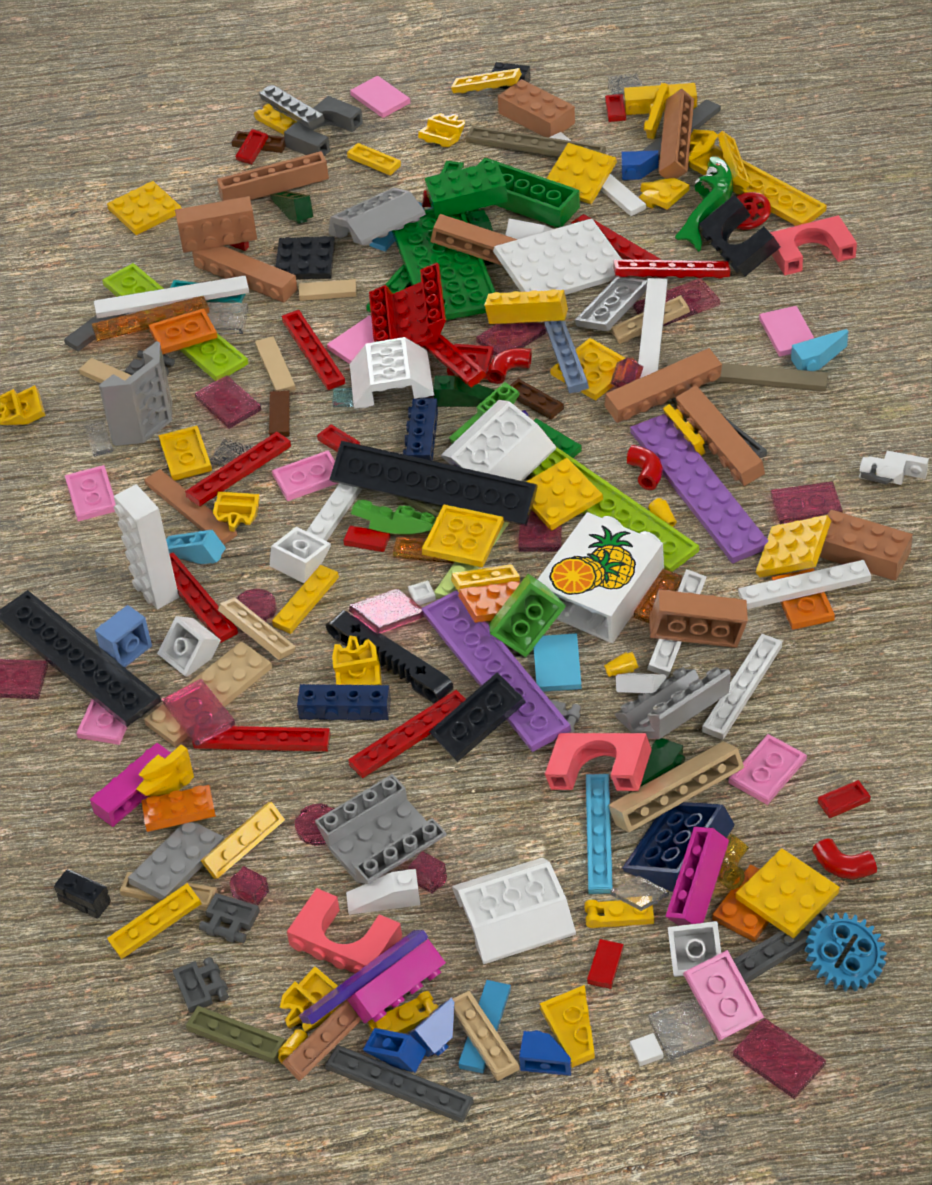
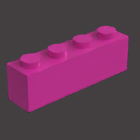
[90,743,171,827]
[665,827,729,926]
[347,939,446,1024]

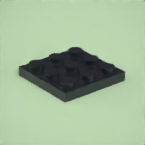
[275,236,335,280]

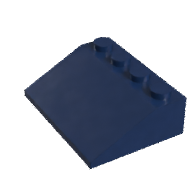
[622,802,735,892]

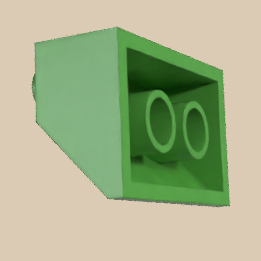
[489,574,566,657]

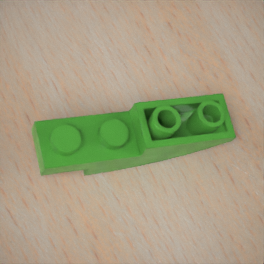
[449,382,519,444]
[351,500,437,534]

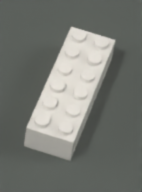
[114,484,179,610]

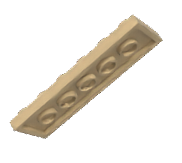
[144,641,272,747]

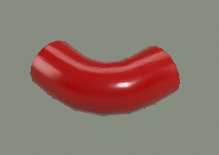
[486,348,532,384]
[627,444,663,490]
[812,838,877,880]

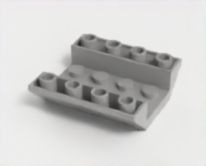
[328,187,426,245]
[99,341,172,446]
[615,667,731,739]
[315,774,447,884]

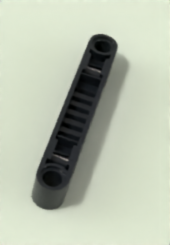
[326,610,454,703]

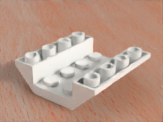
[350,337,434,409]
[441,400,556,481]
[452,858,576,964]

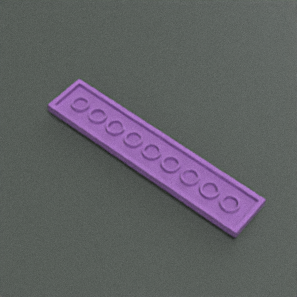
[630,414,768,564]
[421,590,571,752]

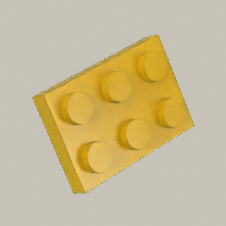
[158,425,212,481]

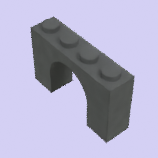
[284,96,363,156]

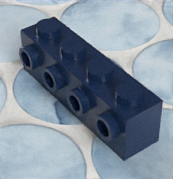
[403,398,438,461]
[297,684,391,721]

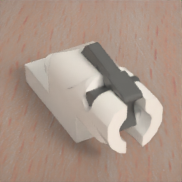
[859,451,929,485]

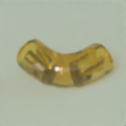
[717,833,749,890]

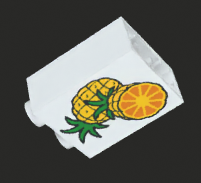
[537,512,664,643]

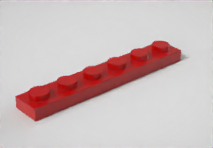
[571,214,662,277]
[613,260,731,279]
[281,310,346,391]
[423,334,487,388]
[185,432,291,507]
[169,552,238,644]
[348,690,466,779]
[192,725,331,752]

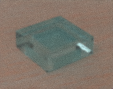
[332,388,353,407]

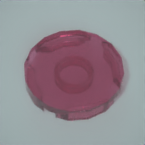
[236,588,277,622]
[295,803,335,846]

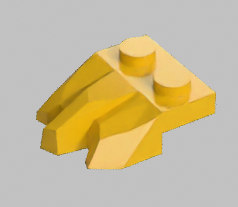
[418,113,465,147]
[688,129,718,163]
[638,178,689,210]
[0,385,46,425]
[213,492,260,532]
[332,635,382,685]
[136,745,194,796]
[280,966,343,1032]

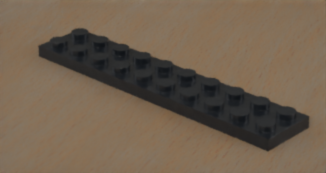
[329,441,538,526]
[0,590,162,727]

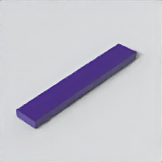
[299,930,428,1024]

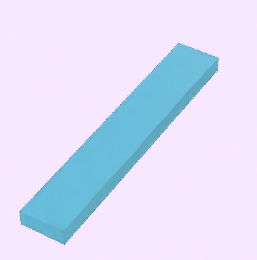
[586,774,613,894]

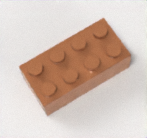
[498,79,575,137]
[175,196,257,253]
[819,510,913,581]
[649,589,748,648]

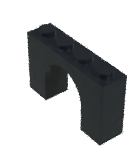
[699,195,781,277]

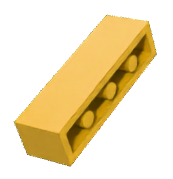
[624,83,697,115]
[485,289,568,324]

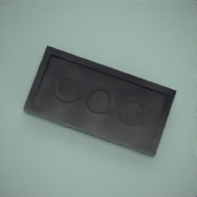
[429,672,526,762]

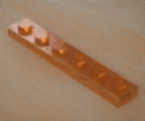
[92,295,210,342]

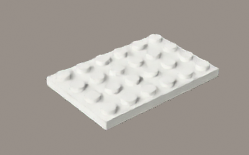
[493,219,622,295]

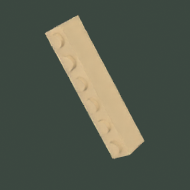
[608,741,744,832]

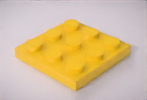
[546,143,617,205]
[107,181,182,235]
[550,338,635,401]
[526,458,603,531]
[422,505,504,568]
[756,515,831,578]
[736,848,840,939]

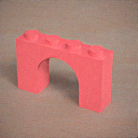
[770,215,857,276]
[545,733,652,791]
[287,888,402,974]

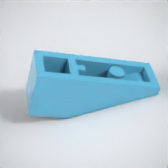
[791,329,848,371]
[166,530,226,564]

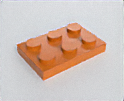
[149,308,218,355]
[772,568,835,630]
[458,581,520,623]
[141,785,216,832]
[712,864,769,942]

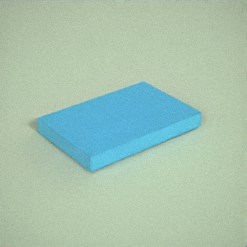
[534,633,582,692]

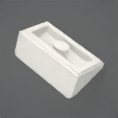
[616,673,666,693]

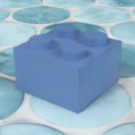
[95,605,152,667]

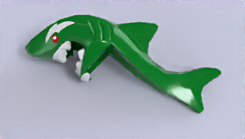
[675,156,733,252]

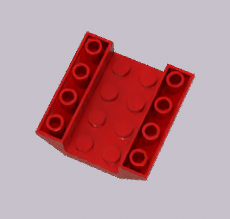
[369,263,446,347]

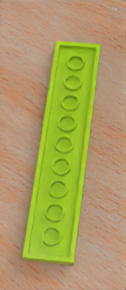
[102,263,248,382]
[529,447,699,574]

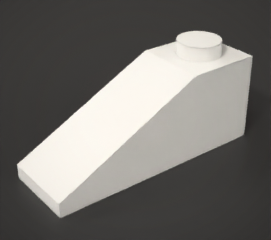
[346,869,420,915]

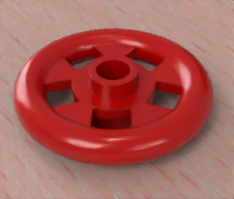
[737,192,771,230]

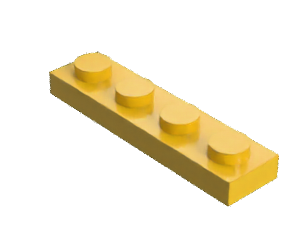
[451,68,521,94]
[717,131,750,189]
[272,565,339,634]
[200,802,285,879]
[107,883,202,960]

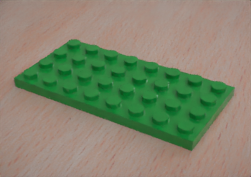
[392,209,495,320]

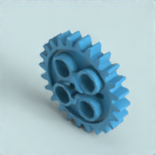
[805,913,887,992]

